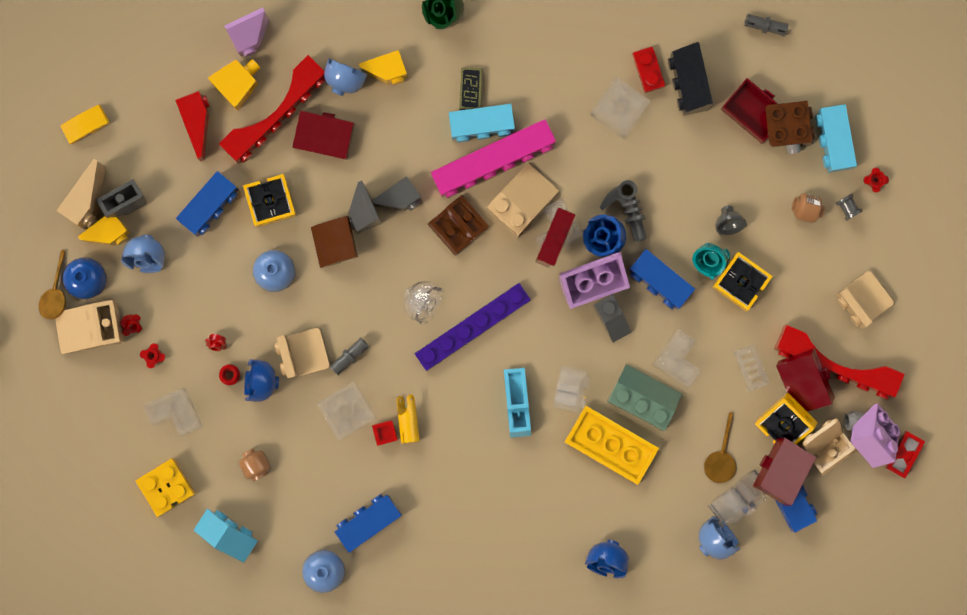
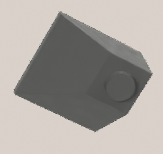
[348,180,381,234]

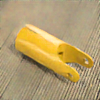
[397,394,420,444]

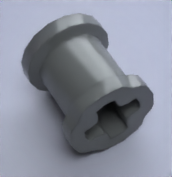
[836,194,863,221]

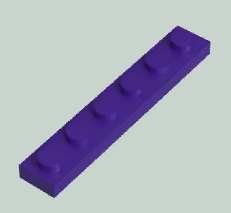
[414,283,531,371]

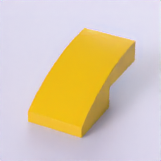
[61,105,110,144]

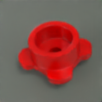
[863,168,889,193]
[120,314,142,336]
[205,334,227,351]
[140,343,165,369]

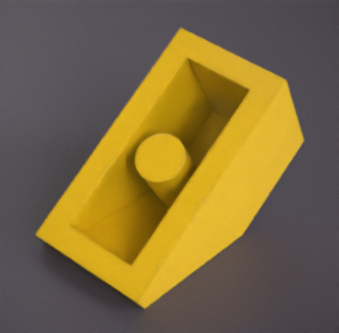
[359,50,407,85]
[78,216,130,246]

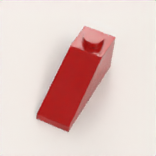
[175,91,210,162]

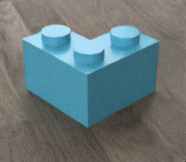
[194,509,258,562]

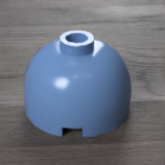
[324,58,368,96]
[121,235,165,273]
[253,250,295,292]
[699,516,740,560]
[302,550,345,593]

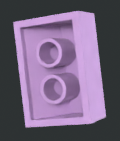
[559,252,630,309]

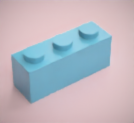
[449,104,515,143]
[815,104,857,173]

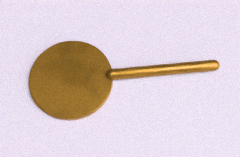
[39,250,66,320]
[704,412,736,483]

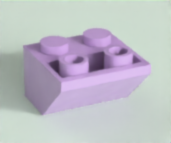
[851,404,900,468]

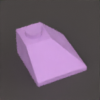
[225,8,269,57]

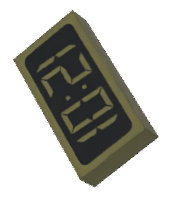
[459,67,482,110]

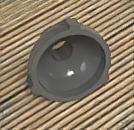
[715,206,747,235]

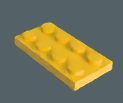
[564,405,659,485]

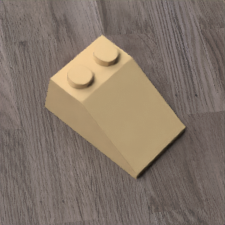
[56,159,106,230]
[486,163,559,238]

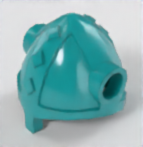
[692,243,730,280]

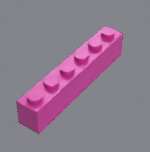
[431,119,556,198]

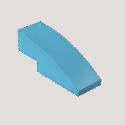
[504,368,531,438]

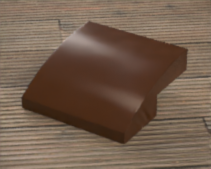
[428,195,489,256]
[311,216,358,268]

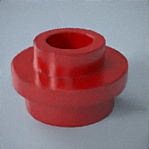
[219,364,240,386]

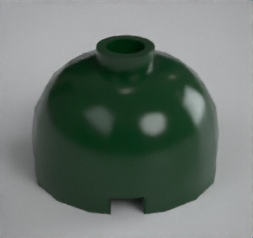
[422,0,464,29]

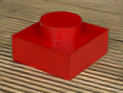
[372,420,398,446]

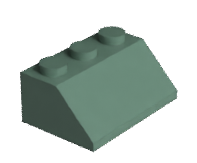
[606,364,682,431]

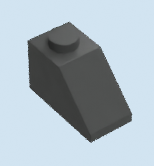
[372,176,422,211]
[96,179,146,218]
[593,294,632,343]

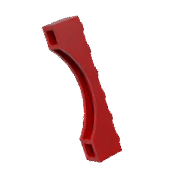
[219,55,326,164]
[774,325,905,400]

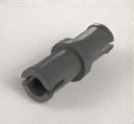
[744,13,788,37]
[330,337,369,376]

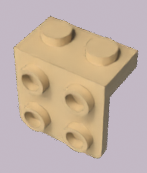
[836,271,893,328]
[274,328,330,379]
[803,418,857,476]

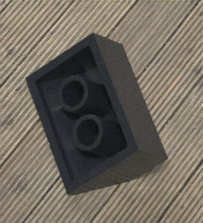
[668,42,713,116]

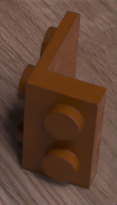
[765,100,815,147]

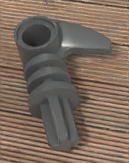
[600,180,647,242]

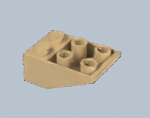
[55,300,124,354]

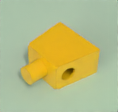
[208,59,260,111]

